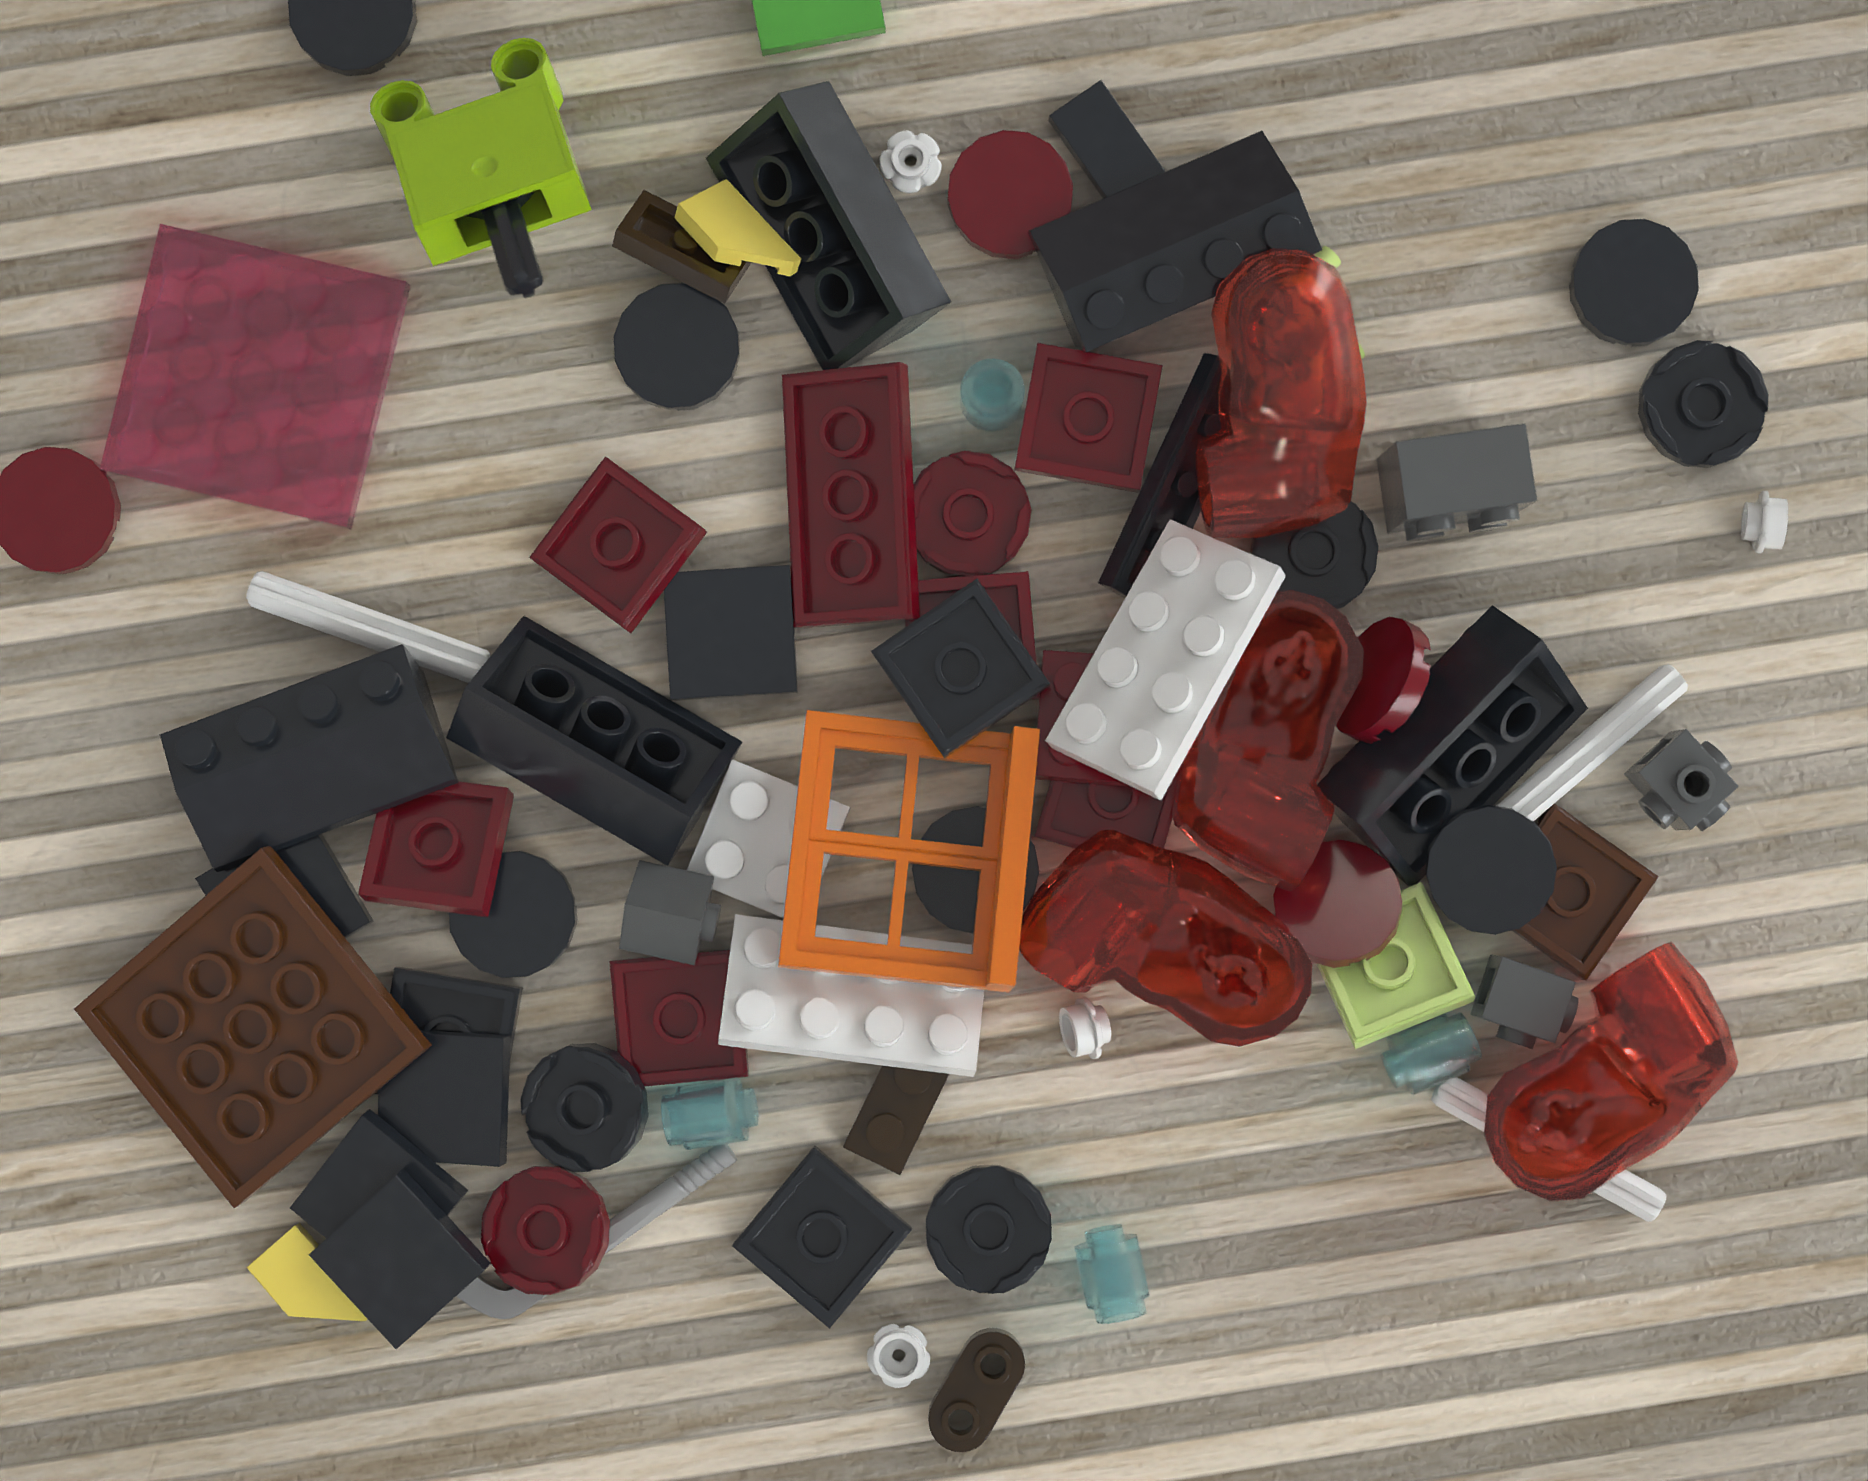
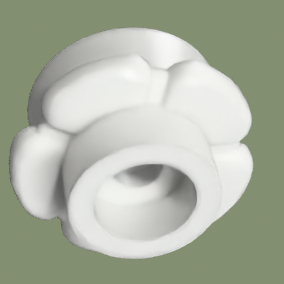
[879,130,942,193]
[1741,491,1788,554]
[1059,997,1111,1059]
[867,1324,930,1388]

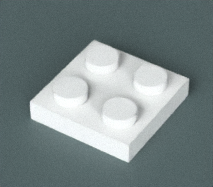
[687,759,851,918]

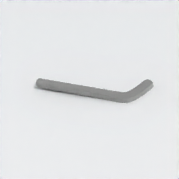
[457,1140,737,1319]

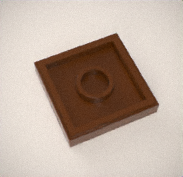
[1512,803,1659,981]

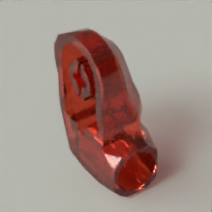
[1196,248,1367,538]
[1172,590,1364,892]
[1019,829,1312,1047]
[1484,941,1738,1201]

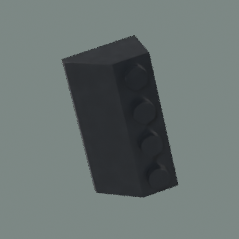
[706,81,951,370]
[1028,131,1322,352]
[1314,605,1588,887]
[446,616,742,866]
[160,644,459,873]

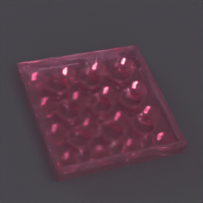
[100,224,411,530]

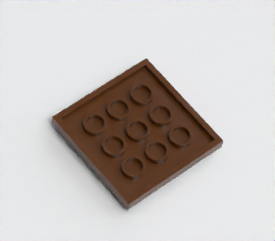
[74,846,432,1208]

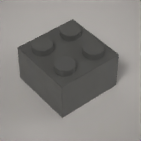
[1376,423,1537,542]

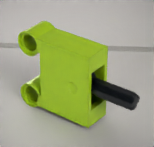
[370,38,592,299]

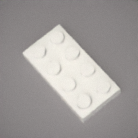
[1045,519,1286,800]
[718,914,984,1077]

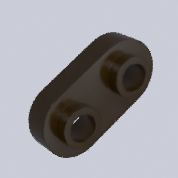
[928,1328,1025,1452]

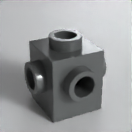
[1624,729,1739,831]

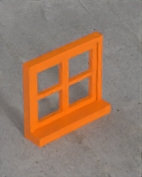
[778,710,1040,993]

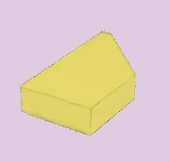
[674,179,801,276]
[246,1222,367,1321]

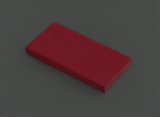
[782,362,920,628]

